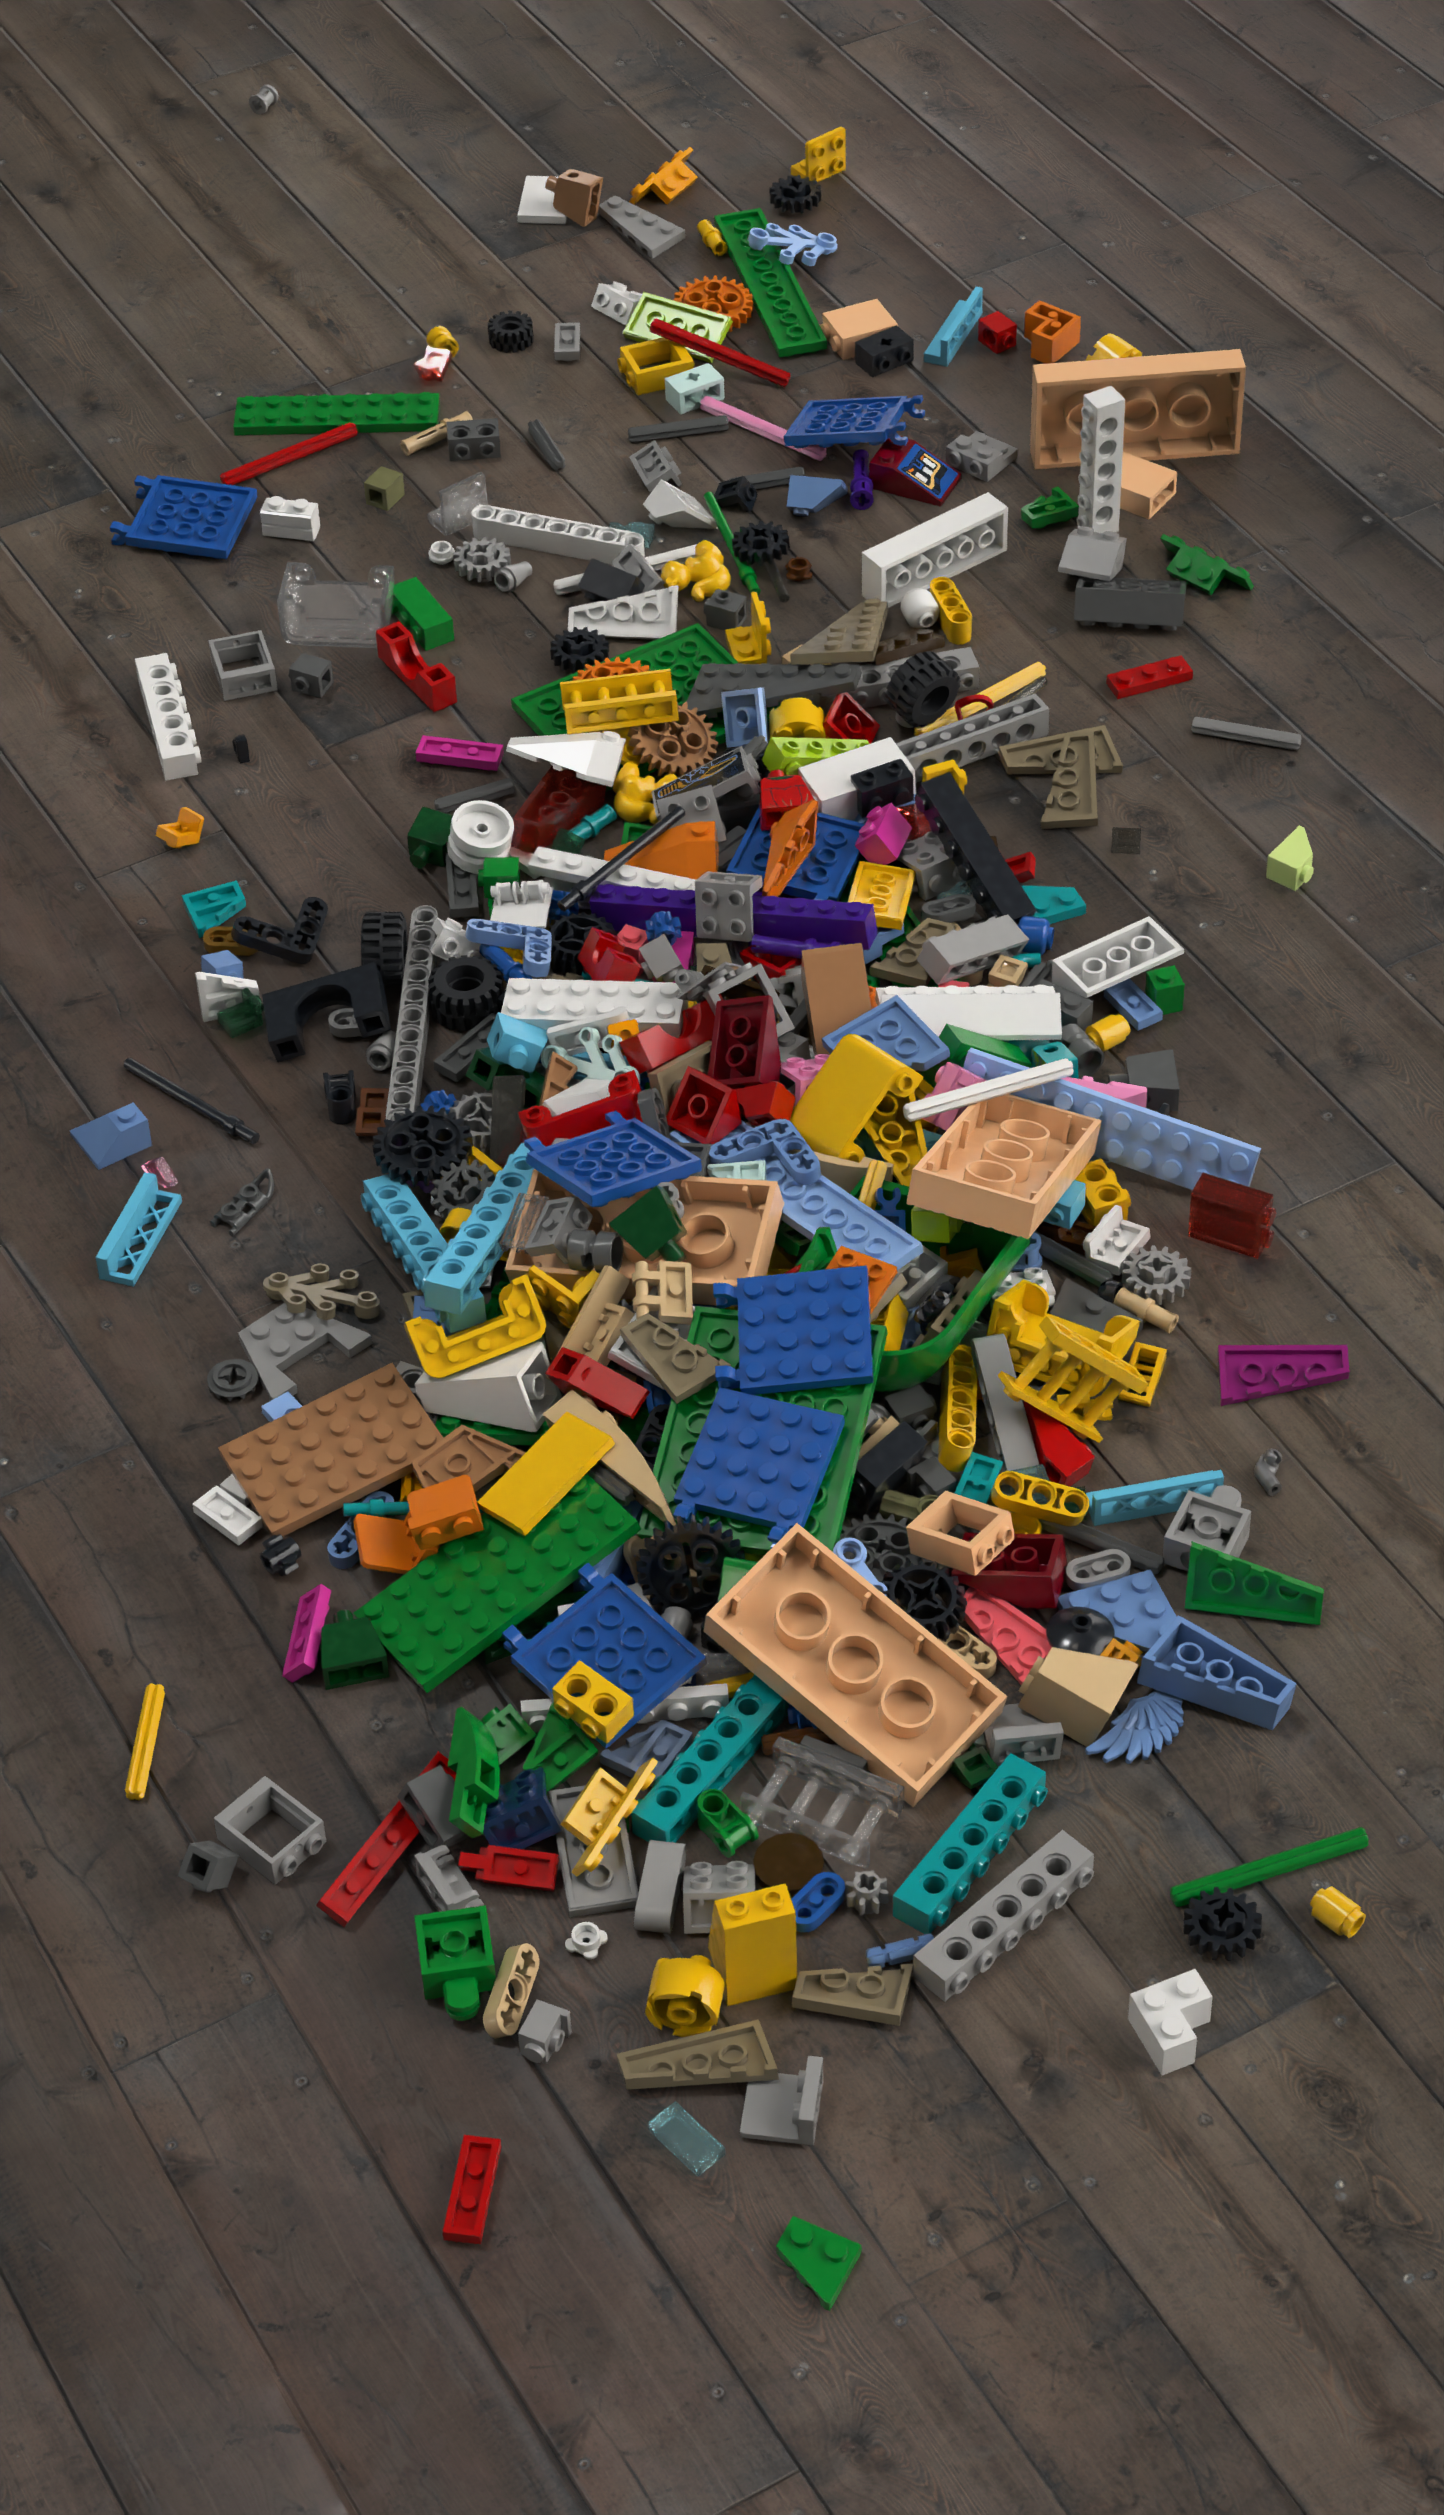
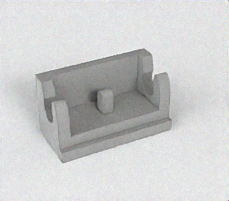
[415,1845,484,1912]

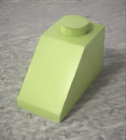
[1266,825,1314,891]

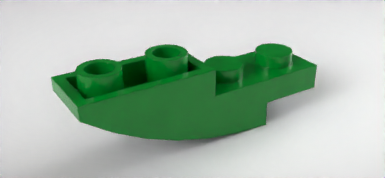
[448,1707,500,1838]

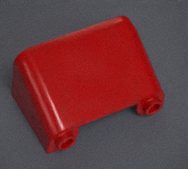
[518,1070,643,1147]

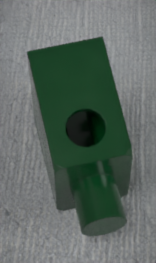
[407,806,453,869]
[609,1186,687,1262]
[321,1610,389,1690]

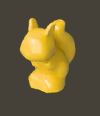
[661,540,731,602]
[613,762,678,824]

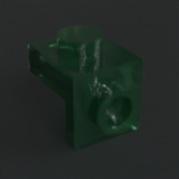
[550,828,585,855]
[217,987,264,1038]

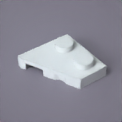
[195,972,261,1022]

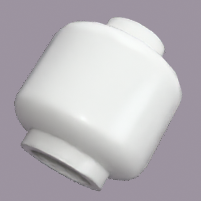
[900,589,940,629]

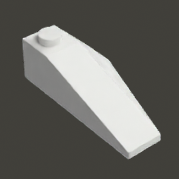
[506,731,626,787]

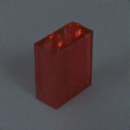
[1188,1173,1276,1259]

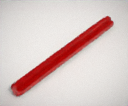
[650,318,790,387]
[220,423,358,485]

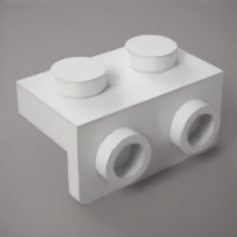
[591,282,642,325]
[430,918,485,961]
[1083,1205,1151,1276]

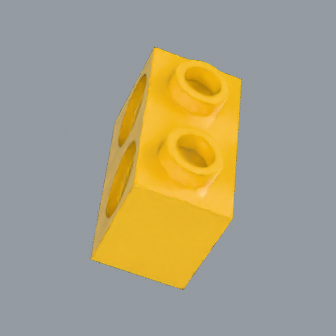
[1075,1158,1131,1226]
[552,1660,634,1744]

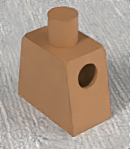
[545,169,603,227]

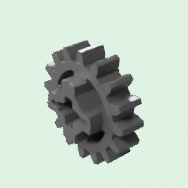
[431,1159,495,1220]

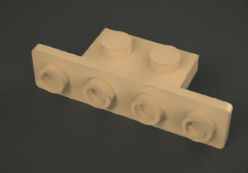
[546,1265,635,1383]

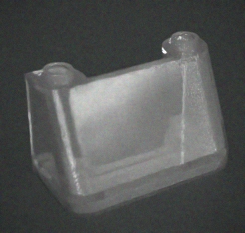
[277,562,395,648]

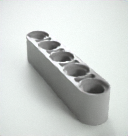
[970,1333,1040,1486]

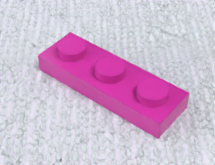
[416,735,504,771]
[282,1584,331,1683]

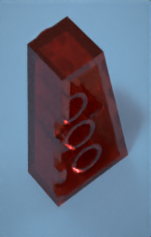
[511,766,606,854]

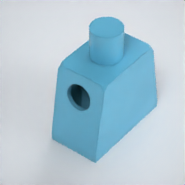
[487,1012,549,1073]

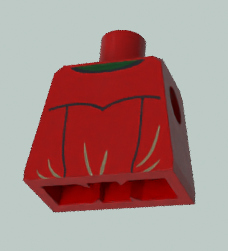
[759,770,815,831]

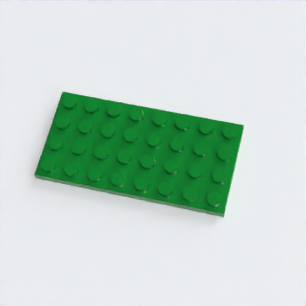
[353,1473,642,1694]

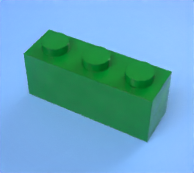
[386,577,455,651]

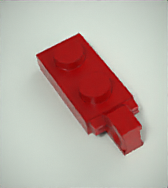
[458,1845,560,1892]

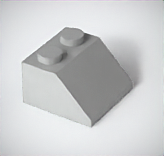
[1058,526,1127,582]

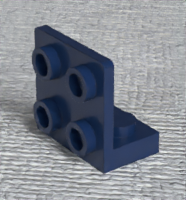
[483,1767,562,1849]

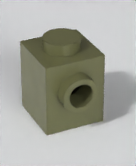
[364,466,405,511]

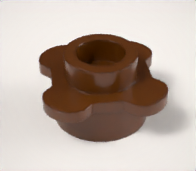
[785,557,813,581]

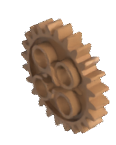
[627,702,718,777]

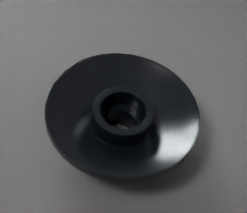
[1046,1607,1115,1656]

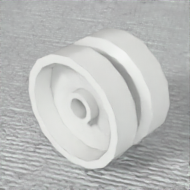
[447,800,514,874]

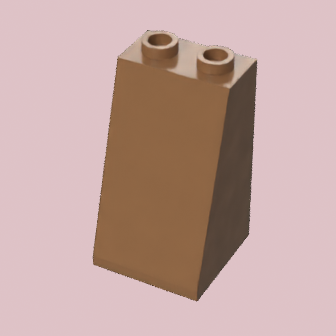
[801,943,871,1058]

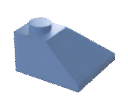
[787,475,848,516]
[70,1102,152,1170]

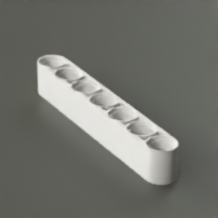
[471,505,645,565]

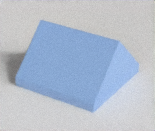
[721,687,770,748]

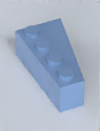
[1137,1615,1297,1730]

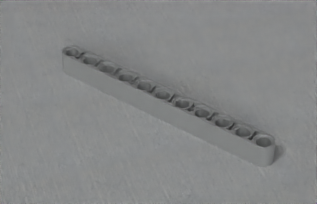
[386,905,438,1121]

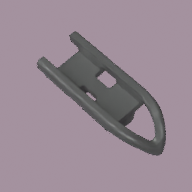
[210,1168,274,1236]

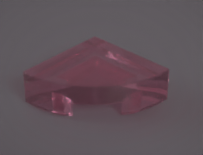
[141,1157,178,1188]

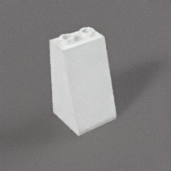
[798,737,916,820]
[415,1341,562,1432]

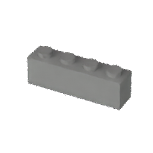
[916,914,1029,985]

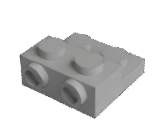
[946,431,1018,482]

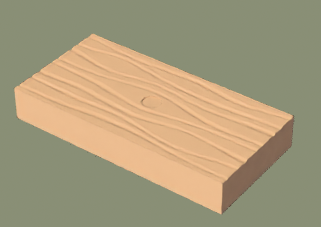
[1030,349,1246,470]
[906,1094,1102,1239]
[505,1169,784,1307]
[704,1523,1007,1807]

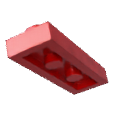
[1106,655,1193,699]
[442,2135,501,2245]

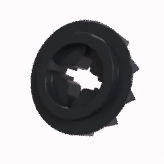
[914,1281,954,1325]

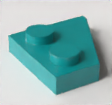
[182,880,246,938]
[1021,885,1086,924]

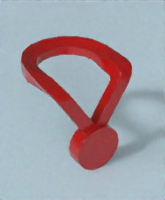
[955,694,994,721]

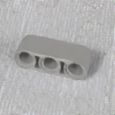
[634,1840,686,1934]

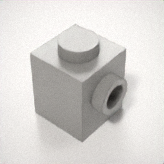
[638,934,684,983]

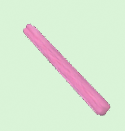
[700,396,827,461]

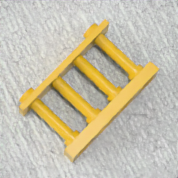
[560,669,679,734]
[997,1316,1149,1443]

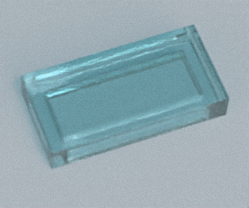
[647,2101,725,2177]

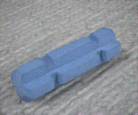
[866,1933,934,1968]

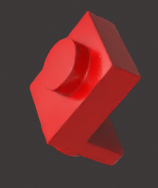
[998,849,1036,883]

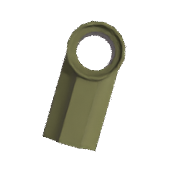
[879,1490,939,1525]

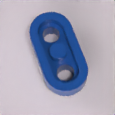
[791,1872,845,1932]

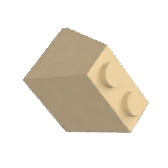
[1018,1647,1138,1747]

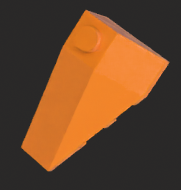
[762,800,818,897]
[604,821,719,880]

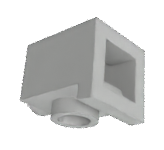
[518,1999,572,2064]

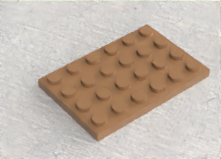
[218,1363,443,1537]

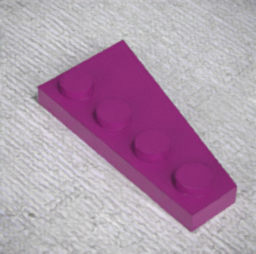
[1217,1345,1350,1406]

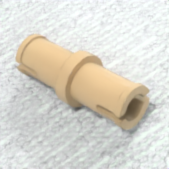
[1114,1287,1179,1333]

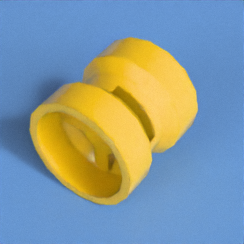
[426,326,459,361]

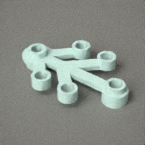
[541,1027,640,1087]

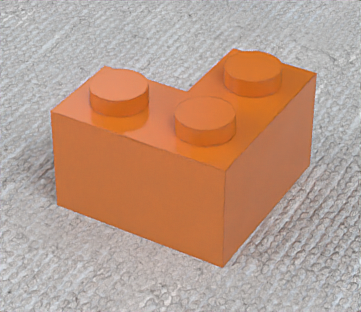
[1024,300,1081,364]

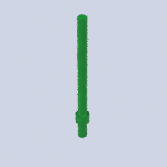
[704,492,761,595]

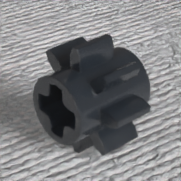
[260,1534,301,1576]

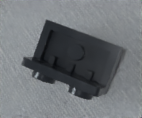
[850,759,914,818]

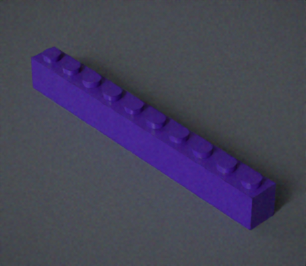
[589,884,878,950]

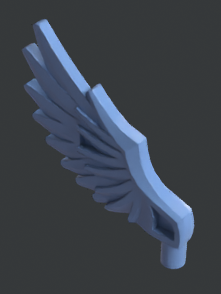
[1085,1689,1184,1764]

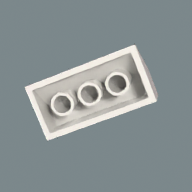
[1052,916,1184,998]

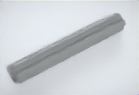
[1192,717,1301,750]

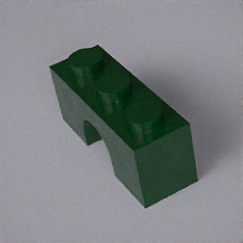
[466,1047,545,1112]

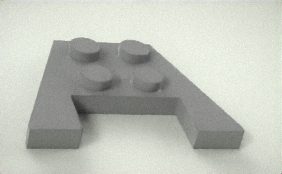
[238,1303,372,1401]

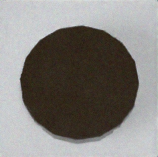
[753,1833,824,1897]

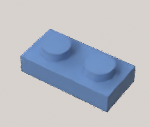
[1104,978,1163,1031]

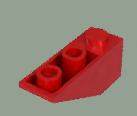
[545,1347,650,1419]
[1022,1400,1095,1487]

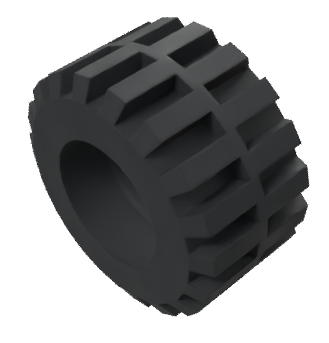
[885,651,961,727]
[361,912,408,985]
[428,955,503,1031]

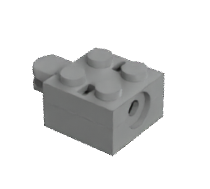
[1163,1485,1251,1571]

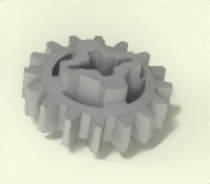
[453,537,511,582]
[1122,1245,1191,1305]

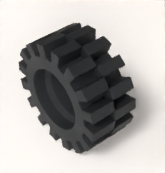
[488,311,533,353]

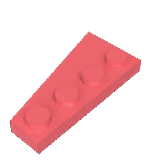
[964,1587,1052,1685]

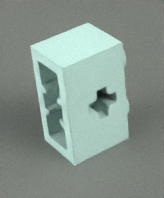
[665,363,725,415]

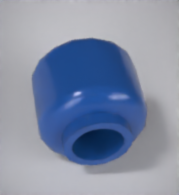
[1017,916,1054,956]

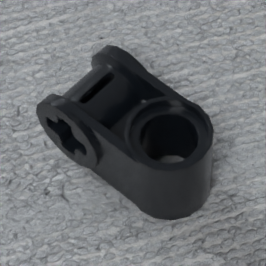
[323,1070,356,1124]

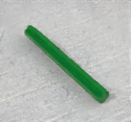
[1170,1827,1369,1907]

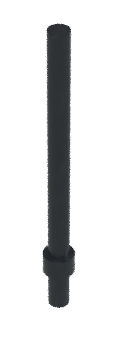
[557,806,686,912]
[124,1057,260,1144]

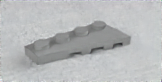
[598,195,685,259]

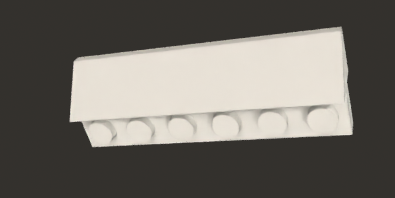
[875,985,1062,1040]

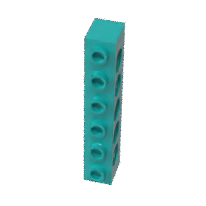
[630,1675,789,1843]
[893,1753,1048,1934]

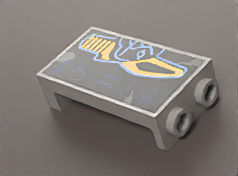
[651,746,761,821]

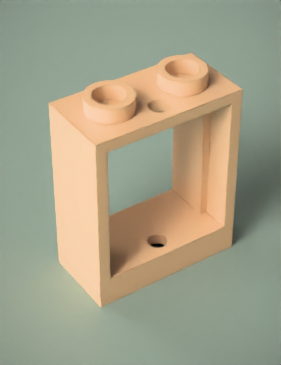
[906,1491,1015,1576]

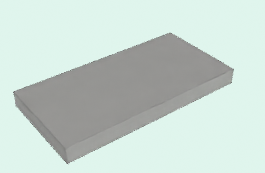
[548,1780,638,1918]

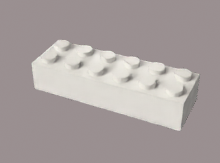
[862,492,1008,608]
[501,978,689,1046]

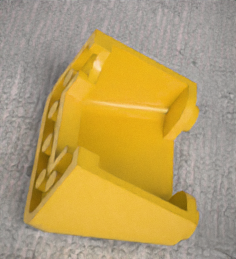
[790,1034,924,1163]
[404,1274,546,1378]
[986,1279,1140,1397]

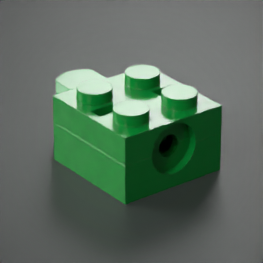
[414,1905,496,2021]

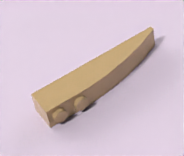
[543,1390,676,1526]

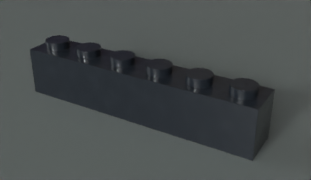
[914,772,1037,925]

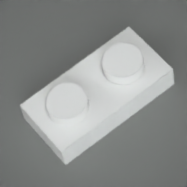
[192,1485,263,1546]

